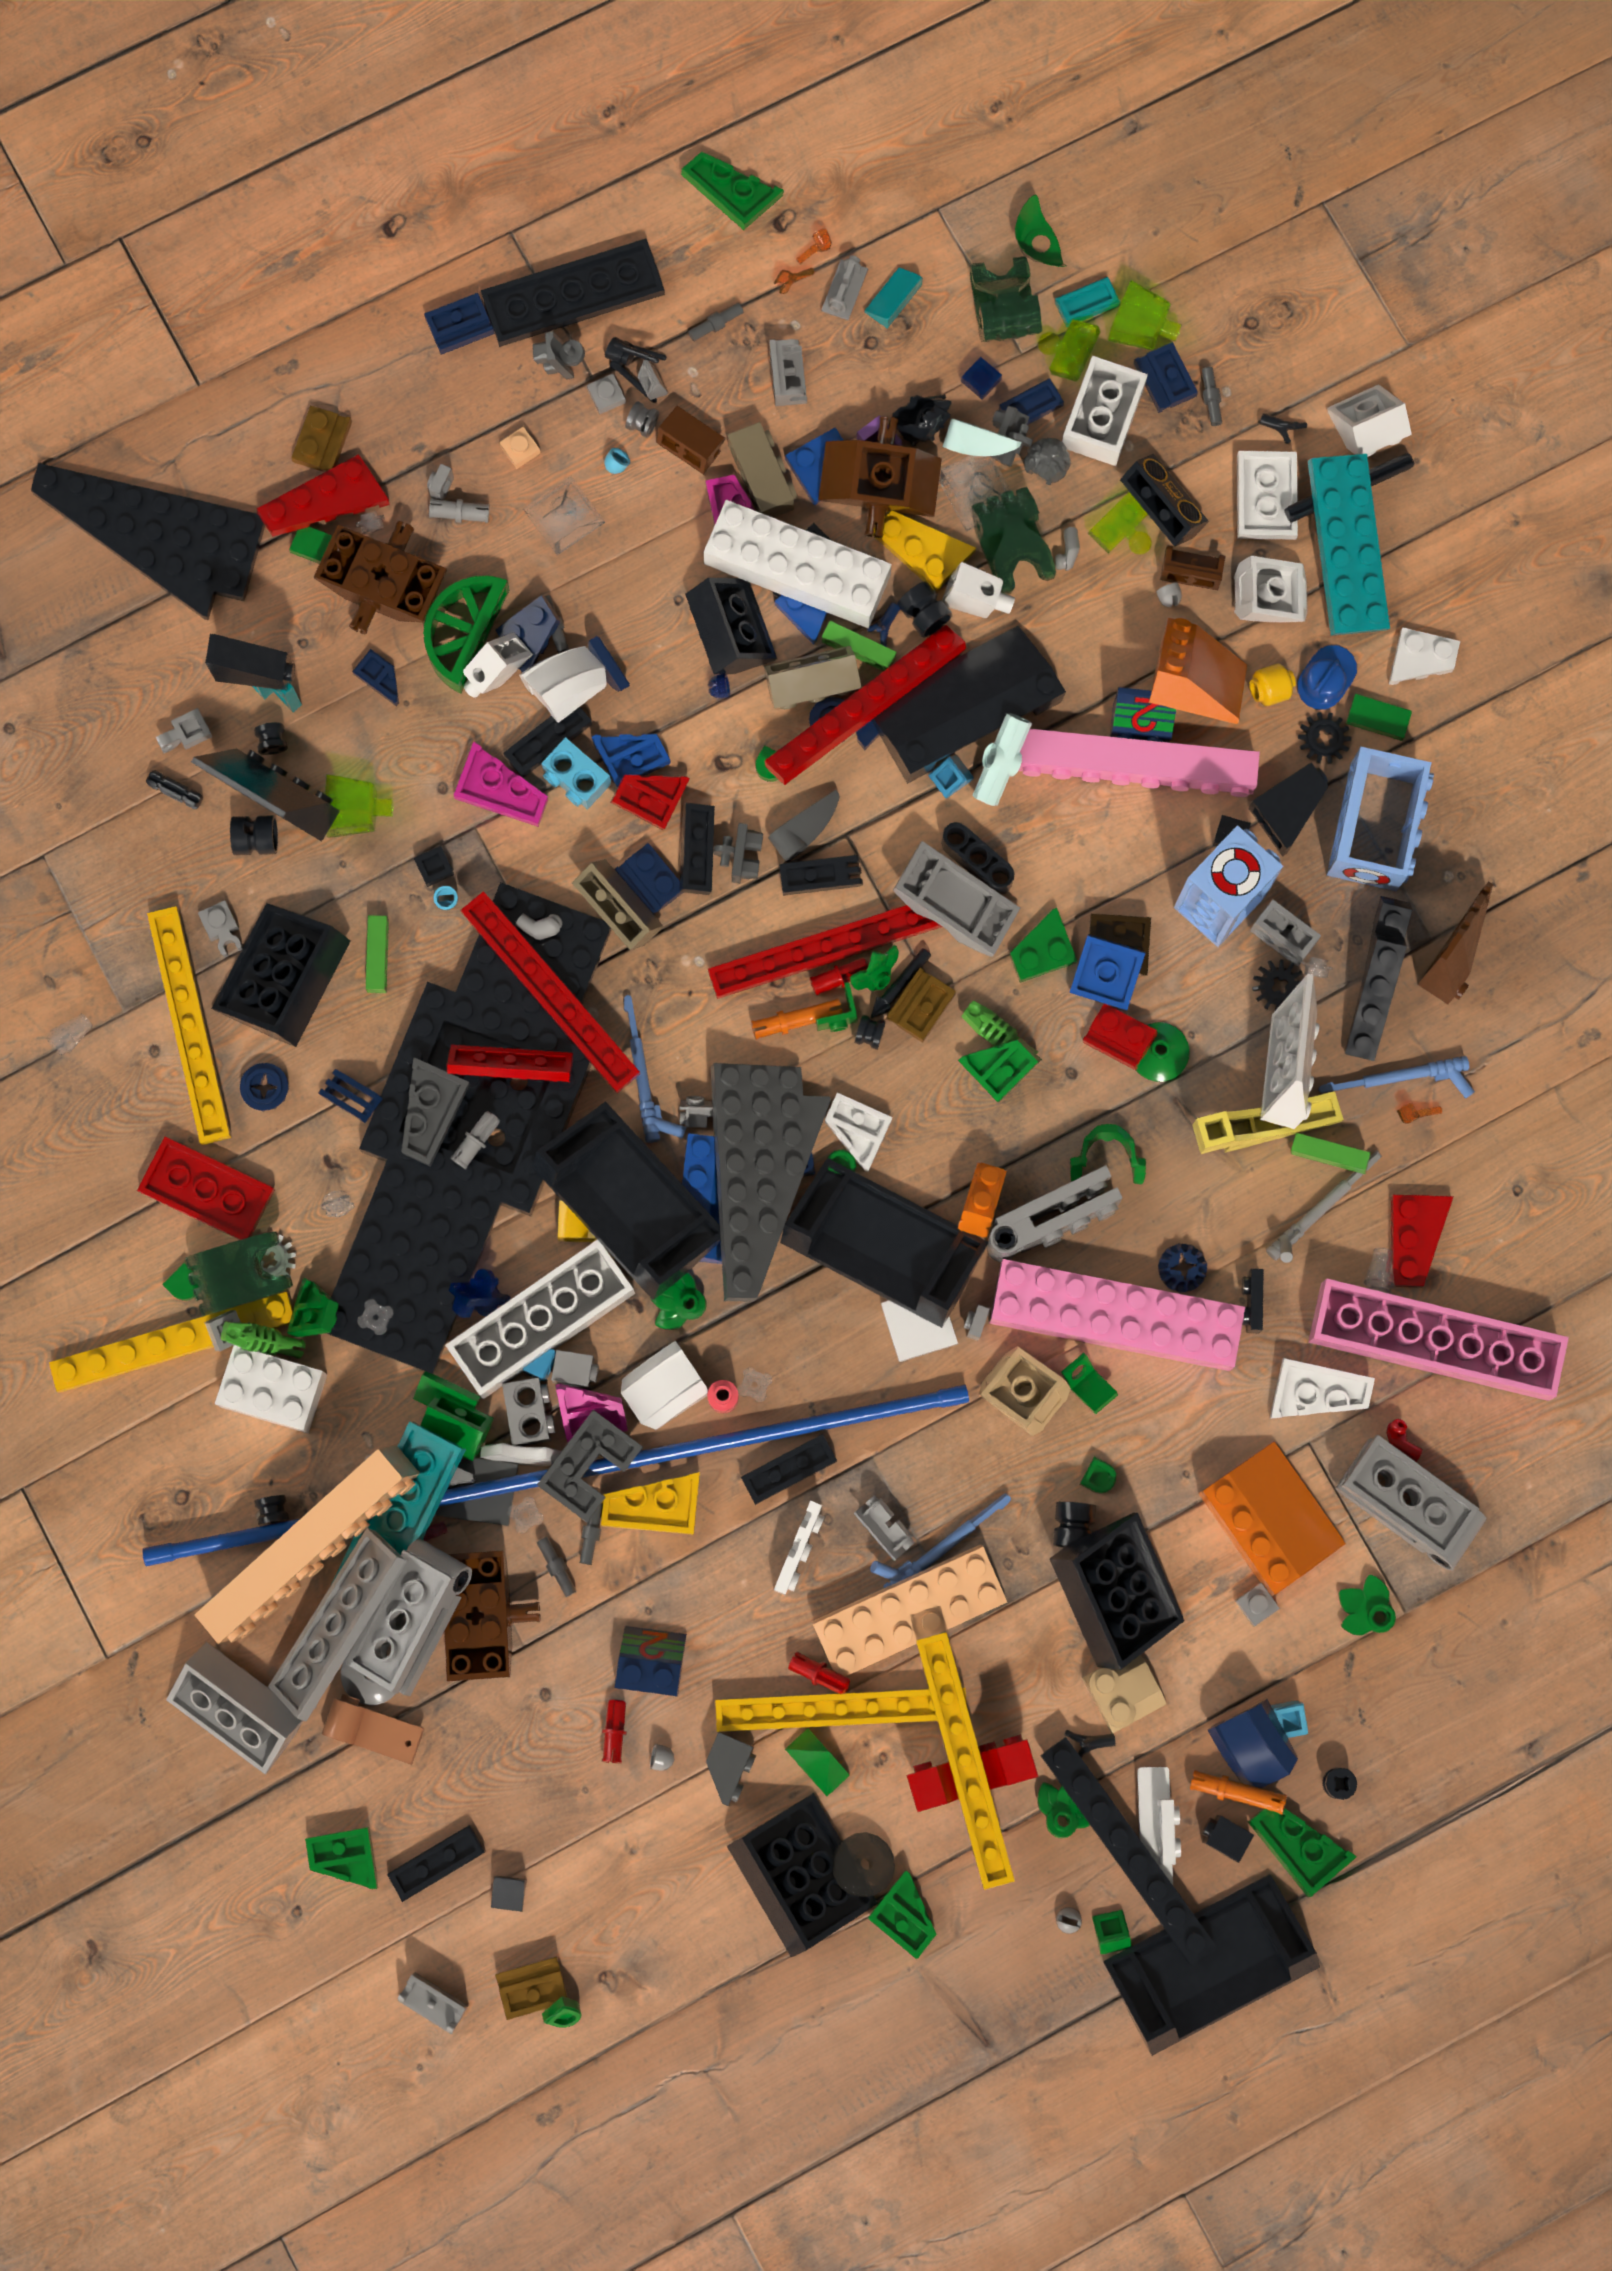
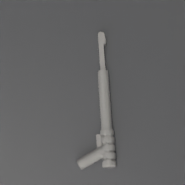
[1266,1151,1382,1263]

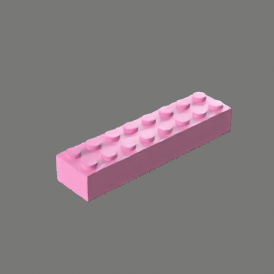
[989,1259,1245,1371]
[1308,1279,1569,1401]

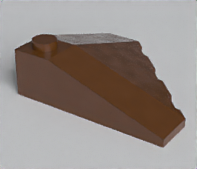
[1418,881,1493,1004]

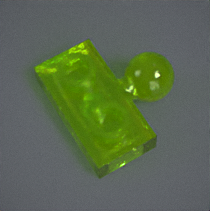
[1037,319,1101,381]
[1088,492,1152,555]

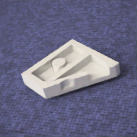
[1389,628,1460,685]
[825,1093,893,1172]

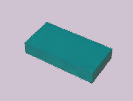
[1055,277,1120,327]

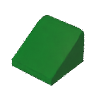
[1092,1909,1131,1954]

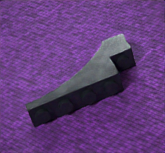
[1344,896,1413,1061]

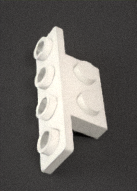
[1137,1767,1181,1885]

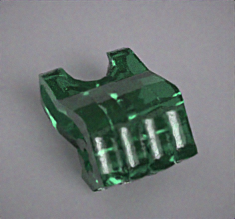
[970,256,1042,342]
[972,487,1056,595]
[185,1231,293,1316]

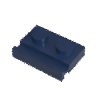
[424,293,495,355]
[1134,342,1198,413]
[614,843,684,915]

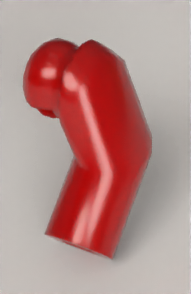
[1386,1419,1423,1462]

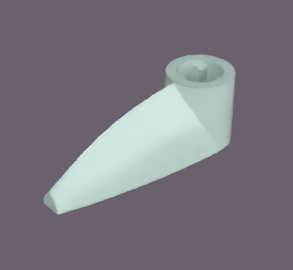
[942,418,1022,456]

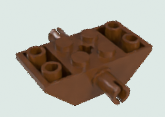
[818,416,942,538]
[314,521,447,634]
[444,1551,541,1681]

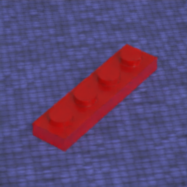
[447,1045,573,1082]

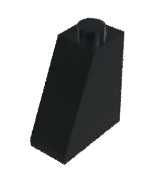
[205,634,295,691]
[1248,762,1328,857]

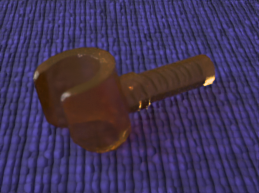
[796,229,832,264]
[774,268,814,294]
[1397,1102,1442,1124]

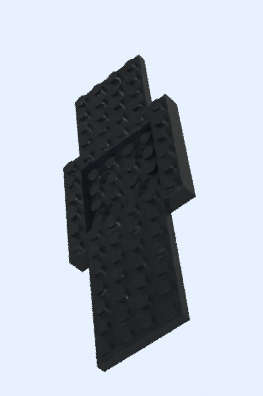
[325,882,612,1374]

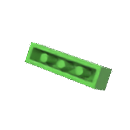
[822,621,897,671]
[366,915,389,993]
[1291,1133,1371,1174]

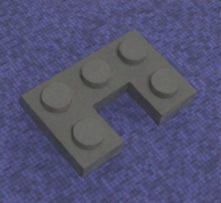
[537,1410,643,1522]

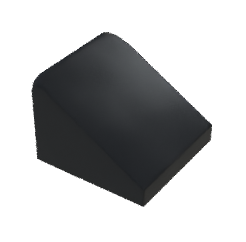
[491,1876,527,1912]

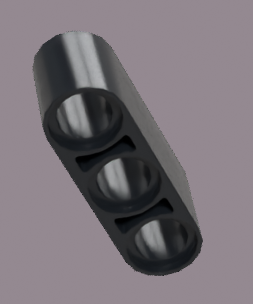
[941,822,1015,895]

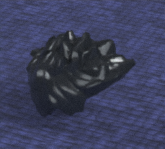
[892,394,952,446]

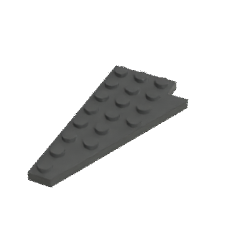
[711,1063,831,1302]

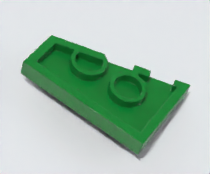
[681,152,784,231]
[1248,1808,1357,1897]

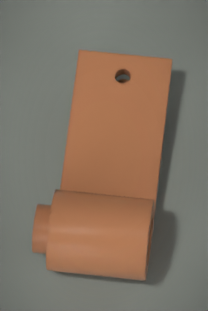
[322,1694,425,1765]

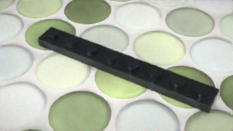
[1040,1737,1217,1966]

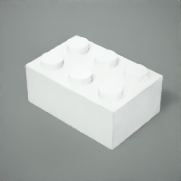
[1062,356,1148,466]
[215,1345,327,1434]

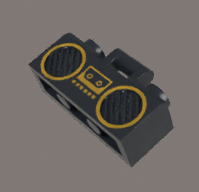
[1120,454,1209,547]

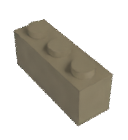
[728,422,797,518]
[764,646,861,710]
[572,859,664,950]

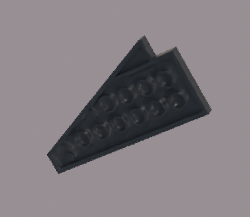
[31,463,265,620]

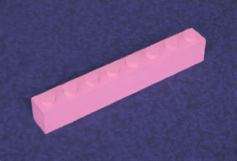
[1018,729,1260,797]

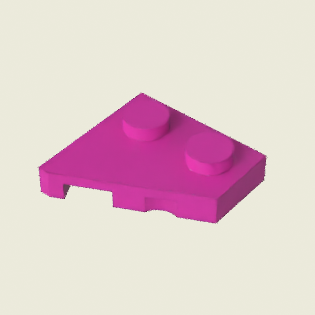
[556,1384,628,1442]

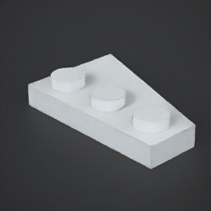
[1270,1358,1375,1419]

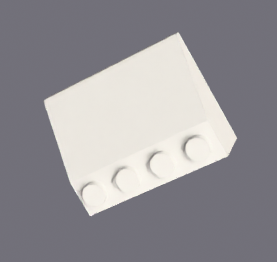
[1260,974,1319,1129]

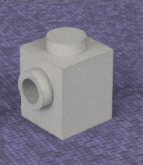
[551,1350,599,1389]

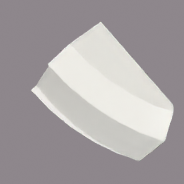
[1233,556,1307,622]
[519,646,607,723]
[621,1341,708,1430]

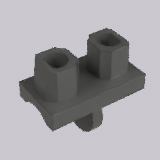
[532,331,585,380]
[990,406,1033,467]
[713,823,763,884]

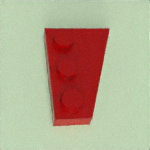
[1391,1194,1454,1288]

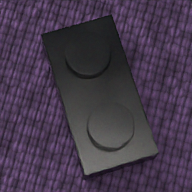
[1242,1269,1264,1334]

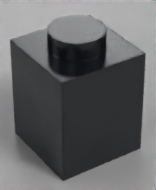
[1201,1815,1254,1863]

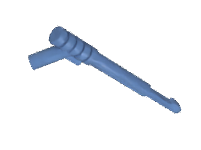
[624,995,686,1143]
[1318,1056,1475,1099]
[870,1493,1011,1588]

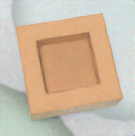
[499,426,541,469]

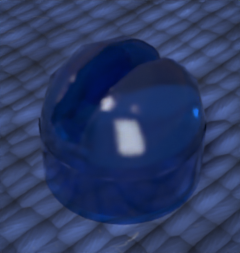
[708,674,730,699]

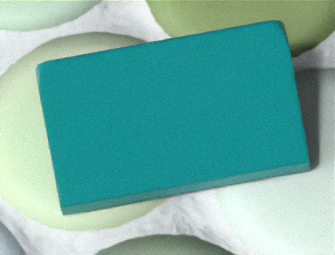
[864,267,923,329]

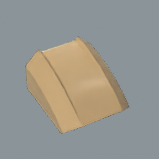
[979,1346,1071,1436]

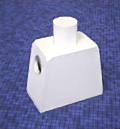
[942,562,1015,618]
[463,632,533,698]

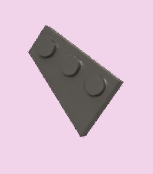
[402,1058,470,1167]

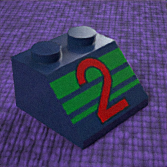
[1110,687,1176,743]
[614,1626,687,1697]

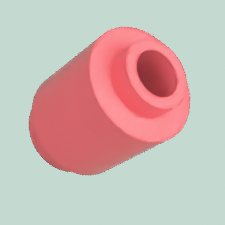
[707,1380,739,1414]

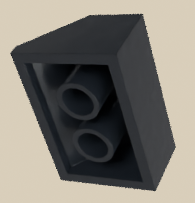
[685,578,777,674]

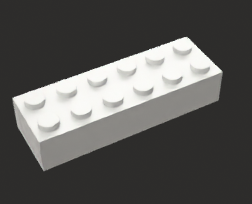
[703,500,892,629]
[445,1240,635,1399]

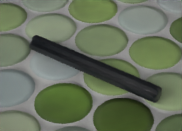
[1284,453,1415,522]

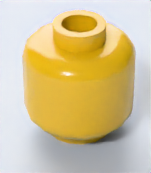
[1249,663,1296,706]

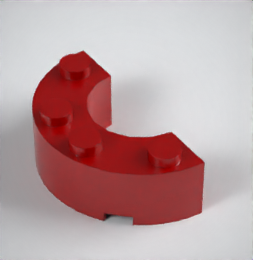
[906,1734,1039,1812]

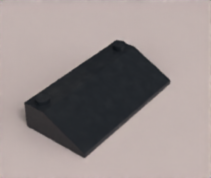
[871,626,1066,784]
[532,1101,721,1300]
[780,1158,988,1328]
[1103,1874,1320,2056]

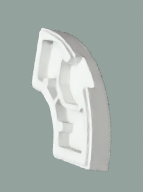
[480,1443,562,1466]

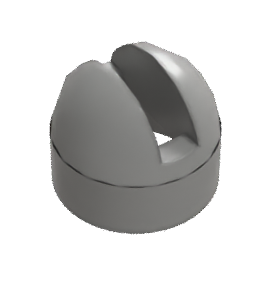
[1156,583,1182,607]
[650,1744,674,1771]
[1056,1907,1082,1934]

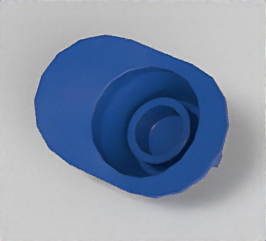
[1298,645,1357,710]

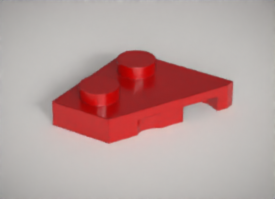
[610,775,690,830]

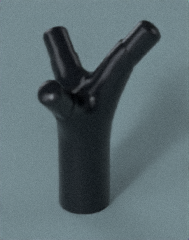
[1260,413,1307,444]
[1065,1730,1116,1758]

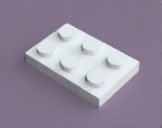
[1237,451,1298,540]

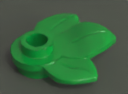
[850,945,899,991]
[650,1273,707,1330]
[1338,1575,1396,1636]
[1037,1782,1090,1839]

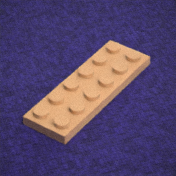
[811,1544,1007,1676]

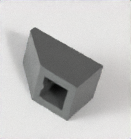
[706,1732,756,1806]

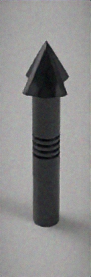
[871,948,931,1019]

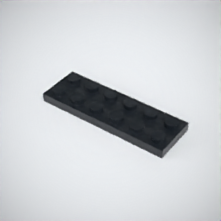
[481,238,665,347]

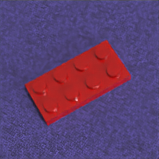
[137,1136,275,1244]

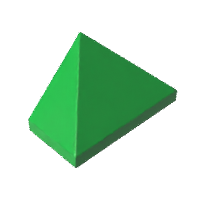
[785,1728,850,1796]

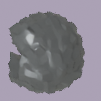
[1024,438,1071,485]

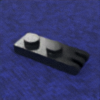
[779,855,863,896]

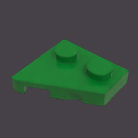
[1010,908,1077,983]
[958,1038,1042,1102]
[287,1278,339,1337]
[305,1827,378,1890]
[868,1870,937,1959]

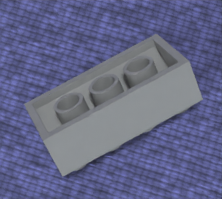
[166,1642,303,1775]

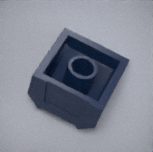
[1208,1699,1298,1788]

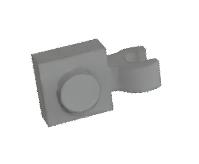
[156,708,212,754]

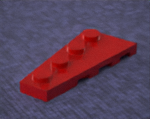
[256,454,390,537]

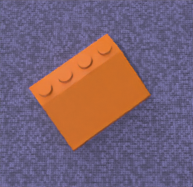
[1149,618,1247,724]
[1198,1441,1346,1596]

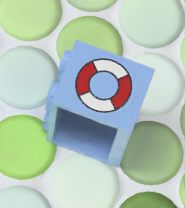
[1327,746,1434,891]
[1174,825,1283,947]

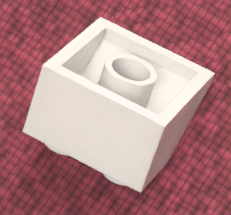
[1327,384,1412,457]

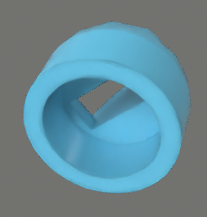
[604,448,630,474]
[433,886,458,910]

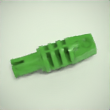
[961,1001,1039,1054]
[221,1321,305,1359]

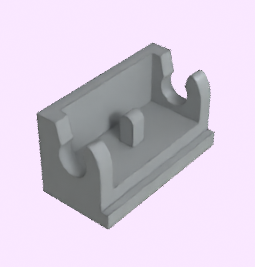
[770,339,807,406]
[398,1972,469,2034]

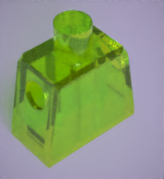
[1108,280,1182,350]
[325,774,394,838]

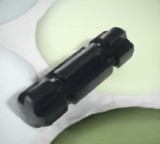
[146,770,203,809]

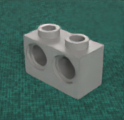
[1250,900,1321,967]
[502,1377,555,1446]

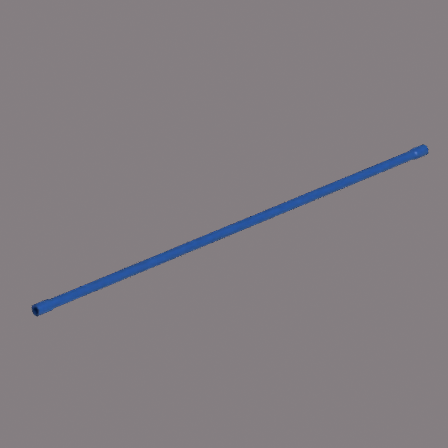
[142,1384,969,1567]

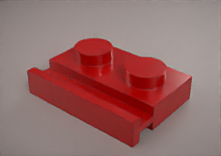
[1083,1004,1157,1071]

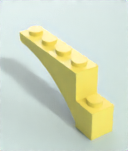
[1192,1091,1344,1154]

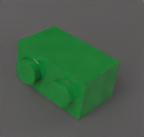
[421,1392,494,1461]

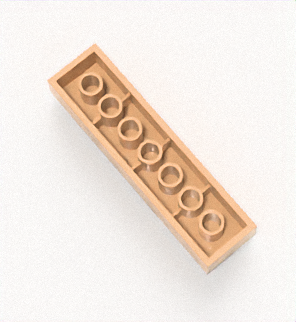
[195,1445,420,1644]

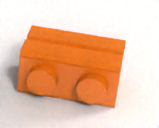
[958,1162,1007,1238]

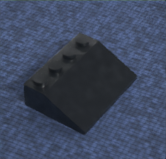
[191,748,340,842]
[211,903,351,1047]
[1049,1512,1185,1670]
[727,1793,878,1957]

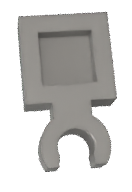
[198,900,243,958]

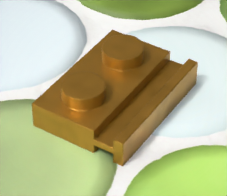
[291,405,352,471]
[886,968,956,1043]
[495,1956,568,2020]

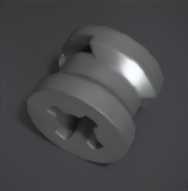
[625,401,659,438]

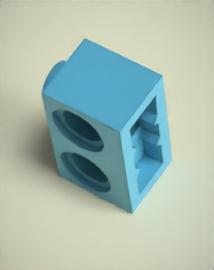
[541,737,611,810]

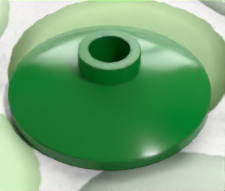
[1136,1022,1190,1082]

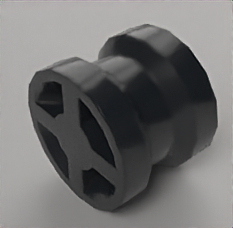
[254,722,288,755]
[854,1014,886,1050]
[254,1495,289,1526]
[1322,1768,1357,1800]

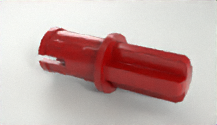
[809,958,869,996]
[788,1652,850,1694]
[602,1699,627,1764]

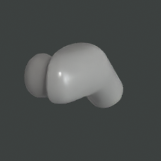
[1055,527,1080,571]
[515,913,563,940]

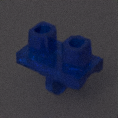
[448,1269,511,1318]

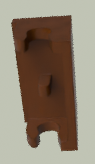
[656,406,725,475]
[1160,545,1226,591]

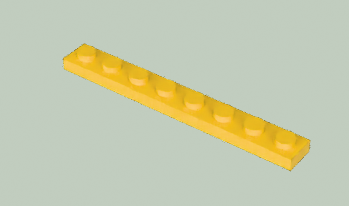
[147,906,232,1145]
[49,1292,293,1393]
[916,1632,1015,1890]
[715,1687,967,1732]

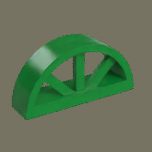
[423,576,510,694]

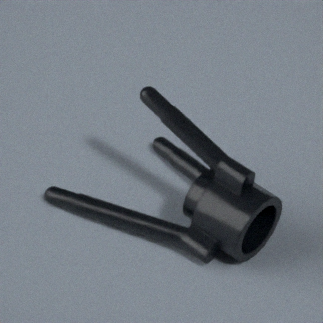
[605,337,667,403]

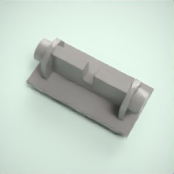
[821,256,868,321]
[679,1096,714,1128]
[854,1495,915,1561]

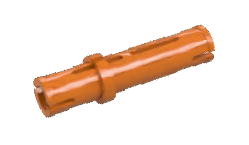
[751,998,843,1040]
[1190,1770,1287,1815]

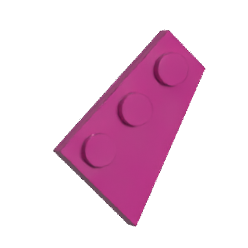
[453,742,549,827]

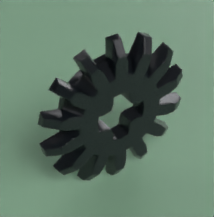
[1298,712,1351,764]
[1252,959,1303,1011]

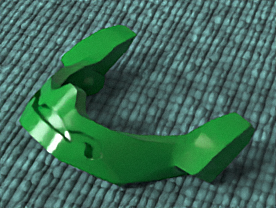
[1070,1124,1146,1185]

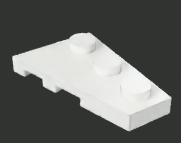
[774,1500,825,1595]

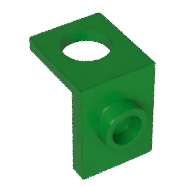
[816,982,857,1032]
[1061,1353,1118,1414]

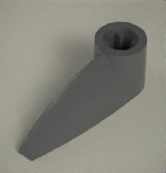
[768,790,840,862]

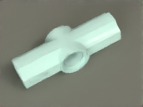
[972,713,1032,806]

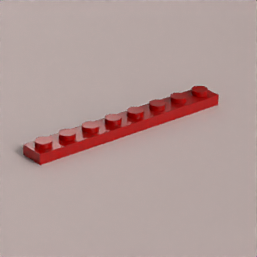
[765,625,966,785]
[460,891,640,1093]
[708,905,943,999]

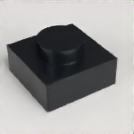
[1213,815,1251,847]
[414,846,454,887]

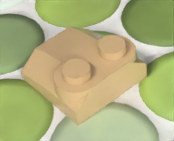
[1082,1655,1167,1734]

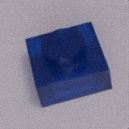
[961,357,1002,400]

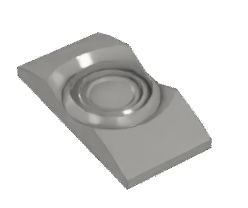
[893,841,1020,957]

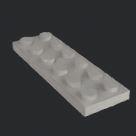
[268,1528,406,1721]

